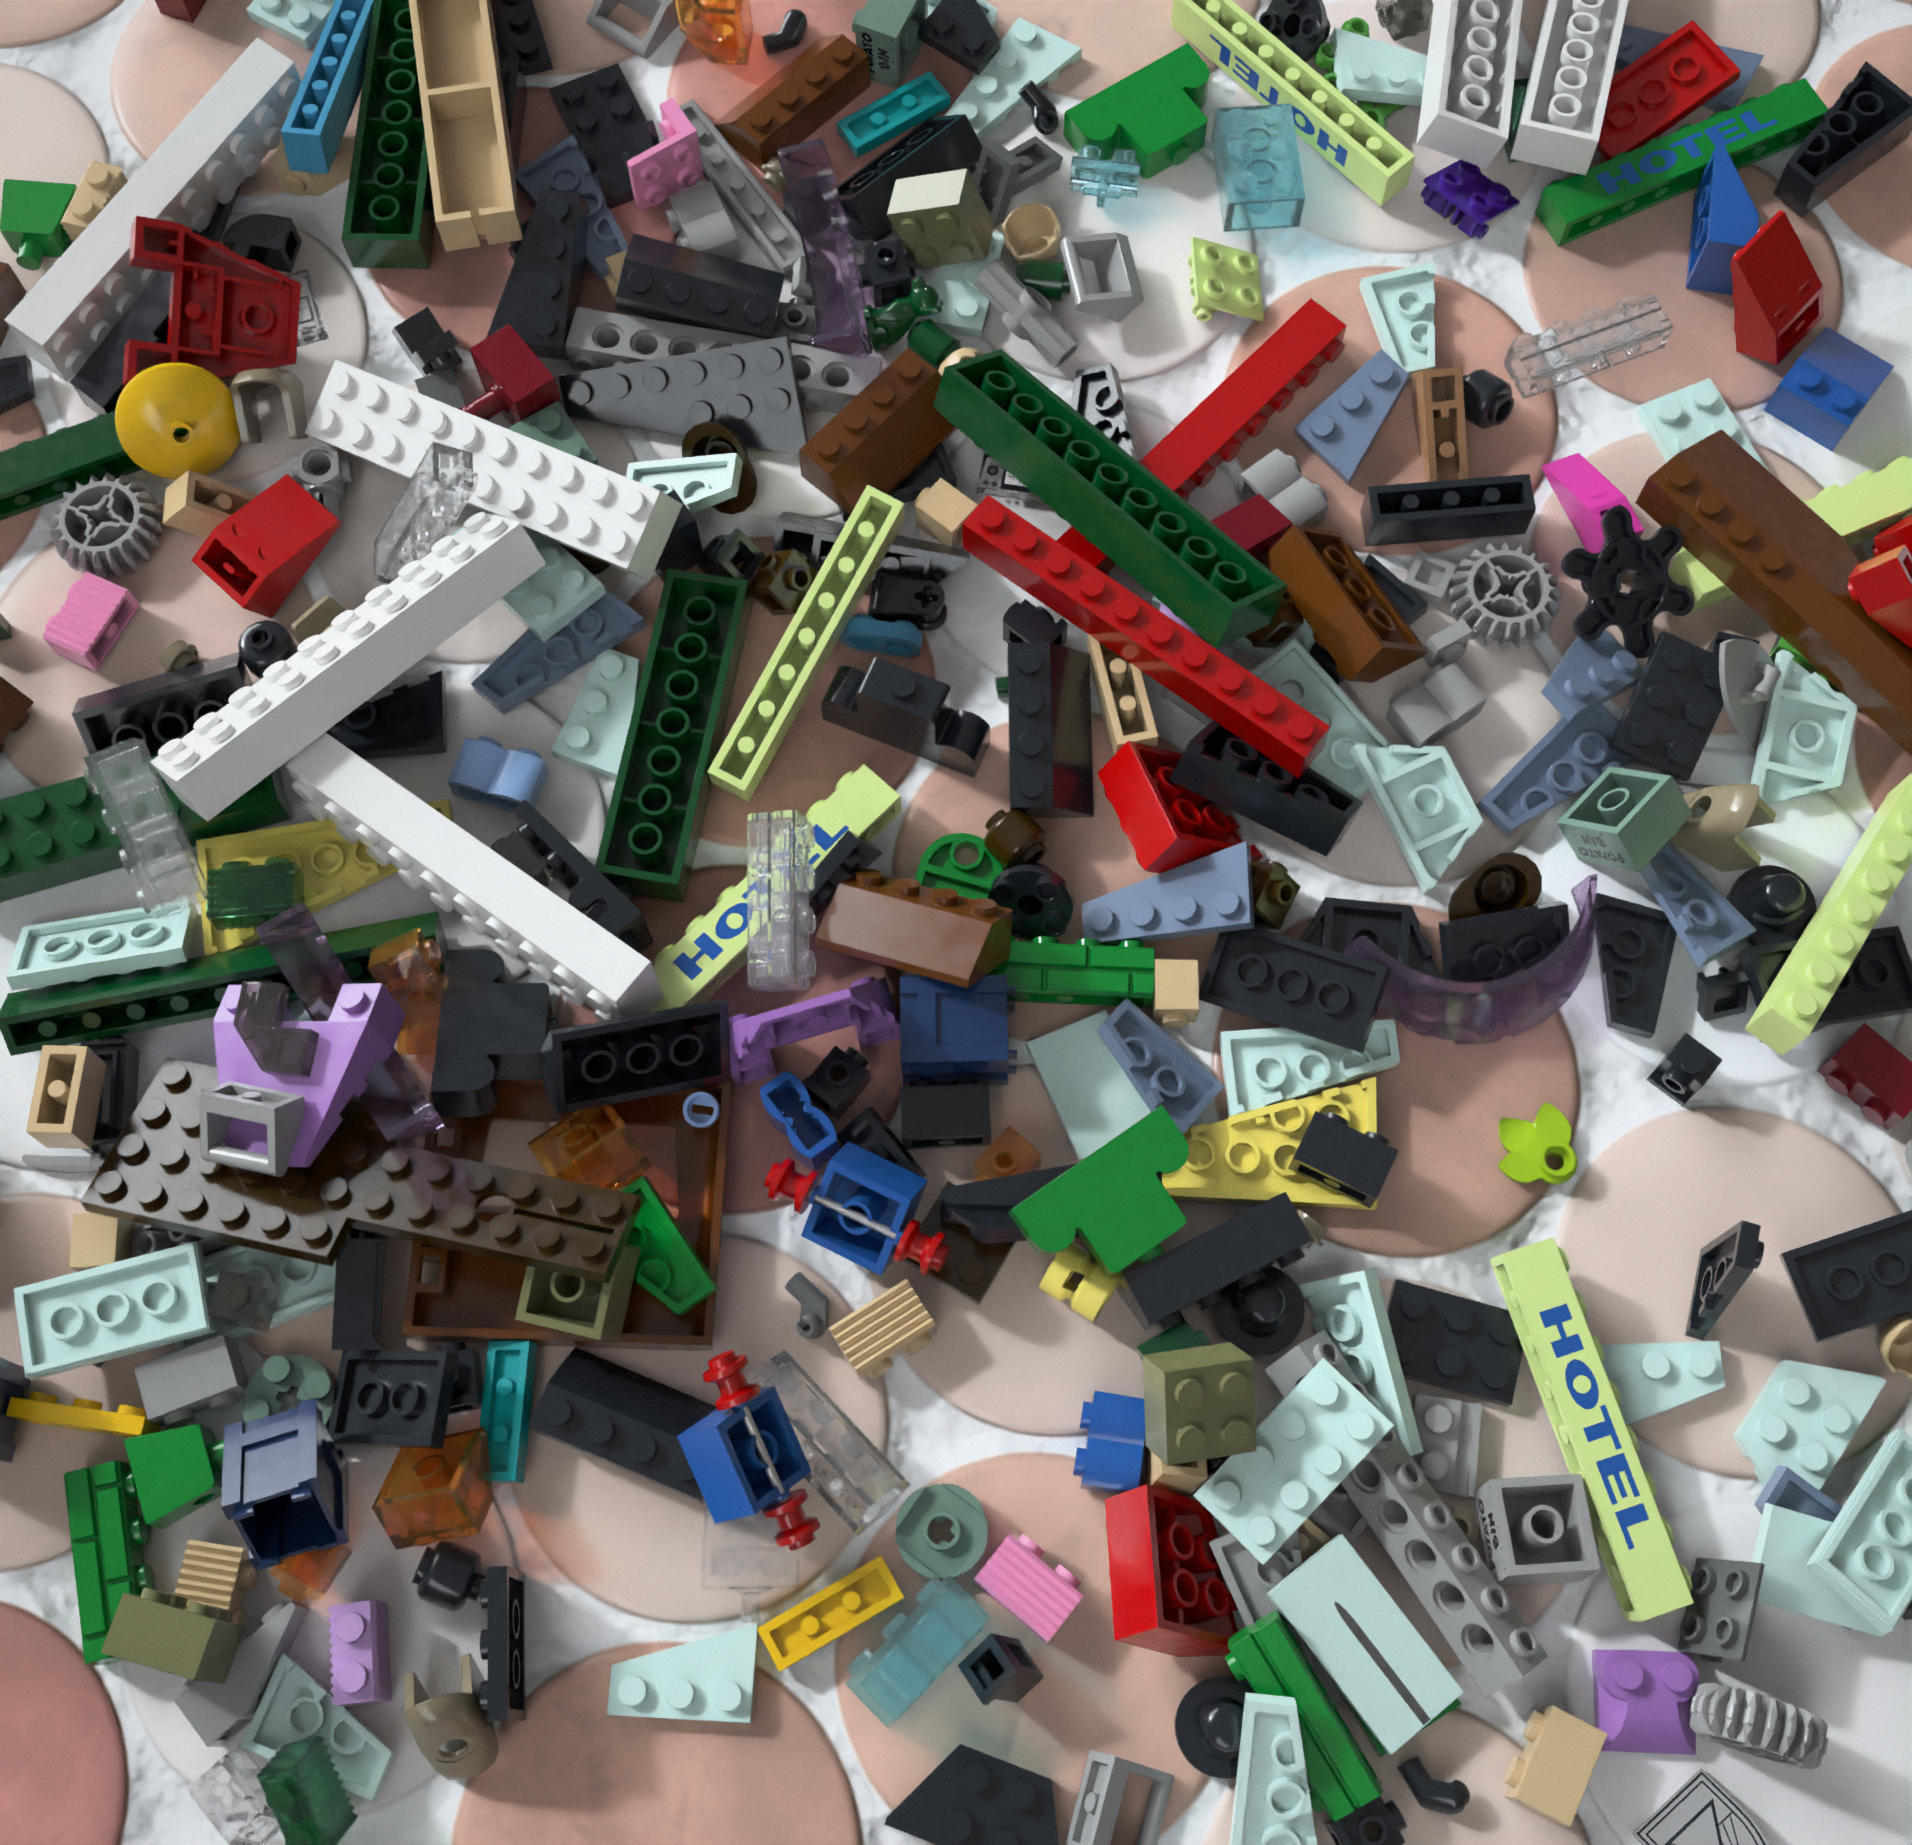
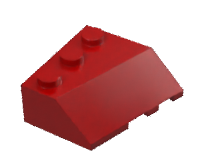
[1097,741,1263,874]
[1105,1484,1238,1657]

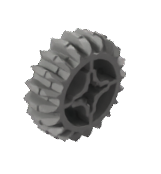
[49,472,164,580]
[1448,541,1561,651]
[1689,1683,1828,1769]

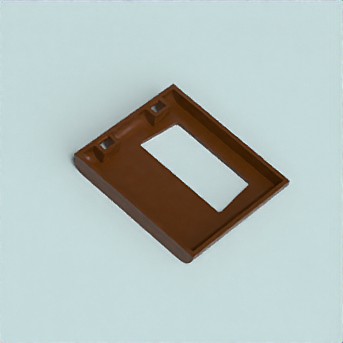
[402,1070,732,1351]

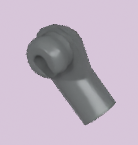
[785,1272,829,1339]

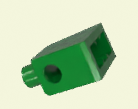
[0,179,77,271]
[124,1424,224,1529]

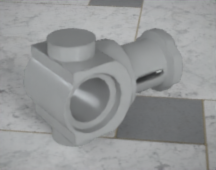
[292,447,353,533]

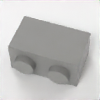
[134,1334,248,1429]

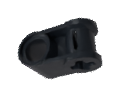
[868,576,947,631]

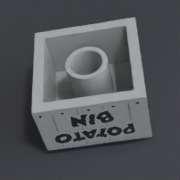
[1474,1474,1601,1587]

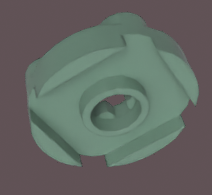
[242,1354,336,1430]
[896,1484,988,1581]

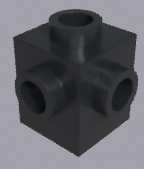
[858,239,916,309]

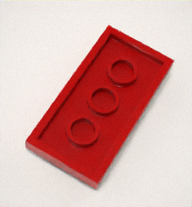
[1596,20,1741,161]

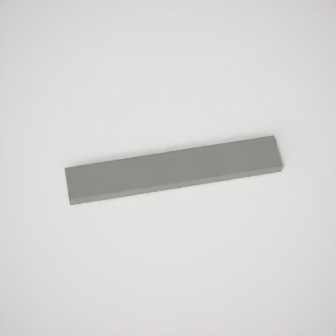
[679,99,816,279]

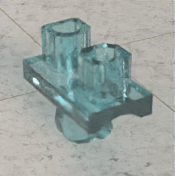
[1070,145,1141,208]

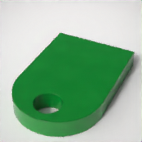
[914,833,1003,899]

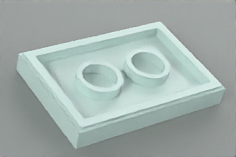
[1026,1010,1151,1162]
[1752,1503,1885,1638]

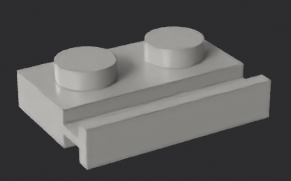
[1411,1393,1483,1499]

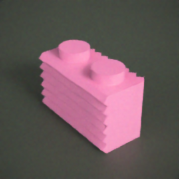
[43,572,140,671]
[974,1534,1084,1643]

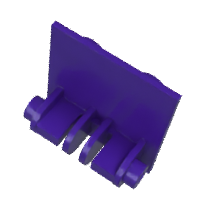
[1420,160,1520,240]

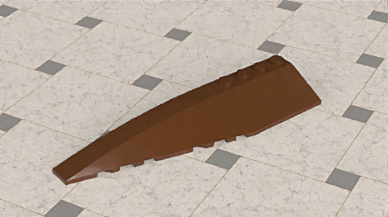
[1635,429,1912,756]

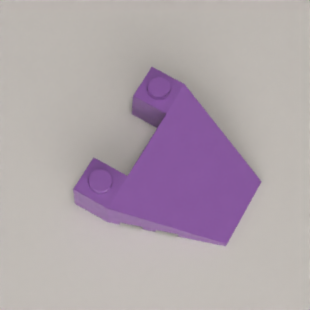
[728,977,900,1087]
[213,983,406,1167]

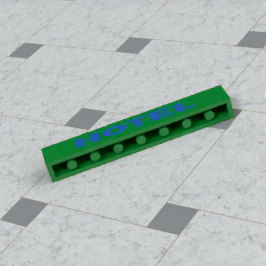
[1535,78,1828,247]

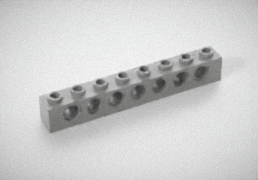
[565,307,883,414]
[1265,1330,1548,1697]

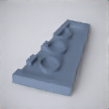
[1614,24,1764,112]
[514,134,629,282]
[471,587,647,714]
[1476,704,1634,835]
[1082,841,1255,946]

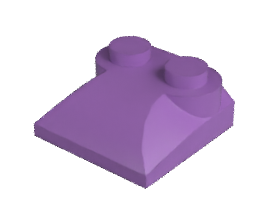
[1591,1649,1699,1755]

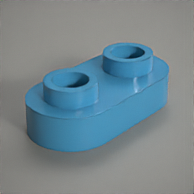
[840,614,924,658]

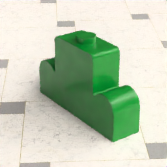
[1063,43,1210,179]
[1008,1105,1189,1276]

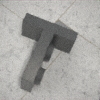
[974,136,1063,227]

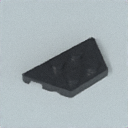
[1299,897,1448,996]
[885,1744,1059,1845]

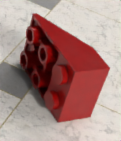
[1730,210,1824,365]
[191,474,342,619]

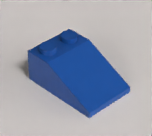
[1686,144,1759,295]
[1764,326,1894,452]

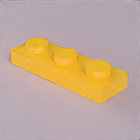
[6,1392,160,1438]
[757,1555,905,1673]

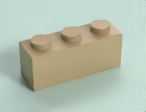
[1087,634,1158,756]

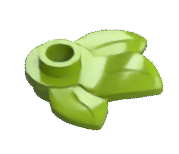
[1498,1102,1578,1185]

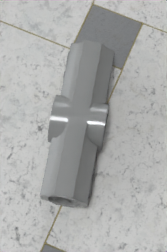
[974,259,1080,368]

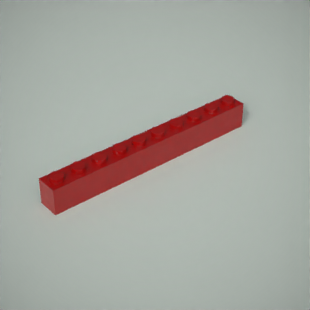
[1056,298,1347,576]
[962,495,1330,779]

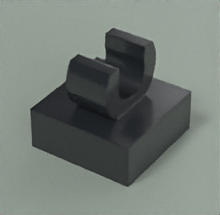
[1696,967,1750,1022]

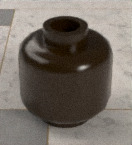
[984,809,1047,869]

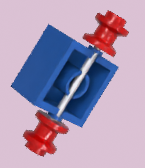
[764,1141,951,1276]
[677,1350,820,1551]

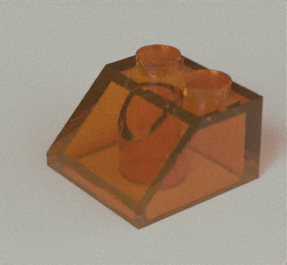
[675,0,753,65]
[527,1104,653,1191]
[372,1427,493,1550]

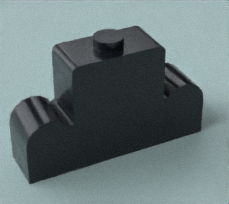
[821,657,990,778]
[431,949,559,1117]

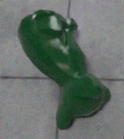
[863,276,944,354]

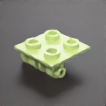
[1188,237,1264,322]

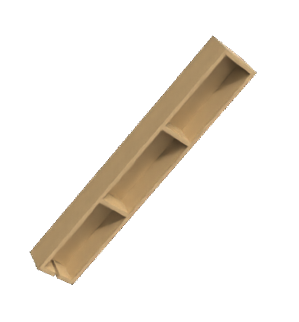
[409,0,523,252]

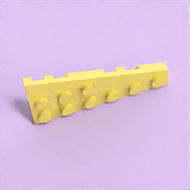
[196,799,454,956]
[1162,1077,1377,1210]

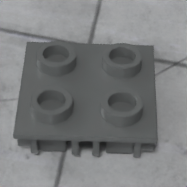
[1677,1558,1765,1663]

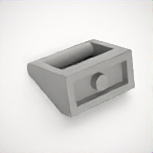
[586,0,681,59]
[1060,232,1144,322]
[199,1081,305,1177]
[1065,1749,1174,1845]

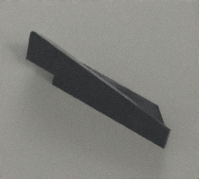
[773,512,970,591]
[940,1163,1163,1244]

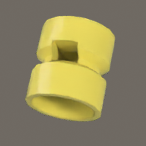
[1039,1242,1123,1323]

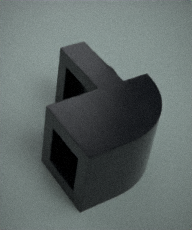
[221,214,302,273]
[392,307,463,377]

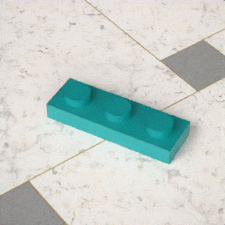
[836,71,951,158]
[473,1341,538,1483]

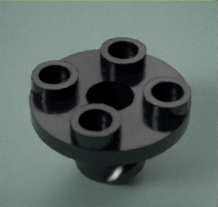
[1259,0,1331,62]
[988,862,1074,940]
[1726,865,1817,946]
[1213,1266,1305,1357]
[1174,1677,1255,1779]

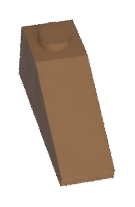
[1411,366,1469,482]

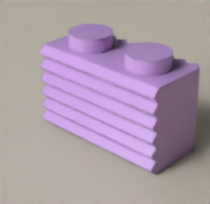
[327,1600,392,1707]

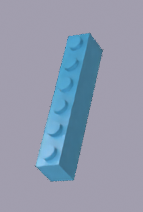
[281,0,374,174]

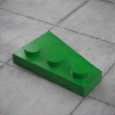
[573,1176,720,1315]

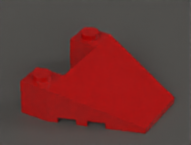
[123,216,301,387]
[1848,515,1912,649]

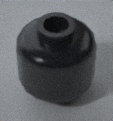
[1463,369,1514,429]
[238,620,298,679]
[412,1540,487,1612]

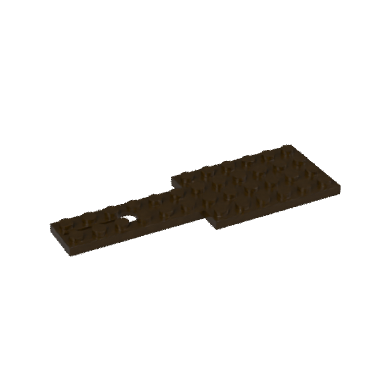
[80,1057,642,1284]

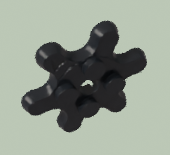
[1561,506,1695,659]

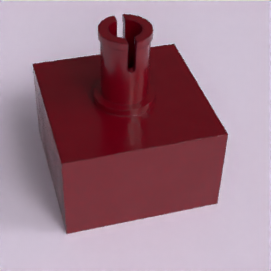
[459,324,565,425]

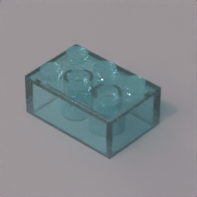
[1211,103,1305,232]
[845,1575,991,1729]

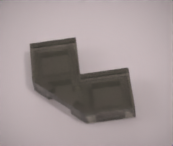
[233,981,319,1077]

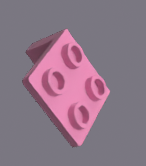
[627,97,704,211]

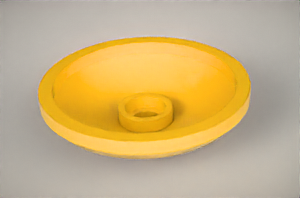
[115,363,240,480]

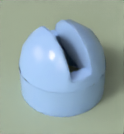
[683,1092,720,1128]

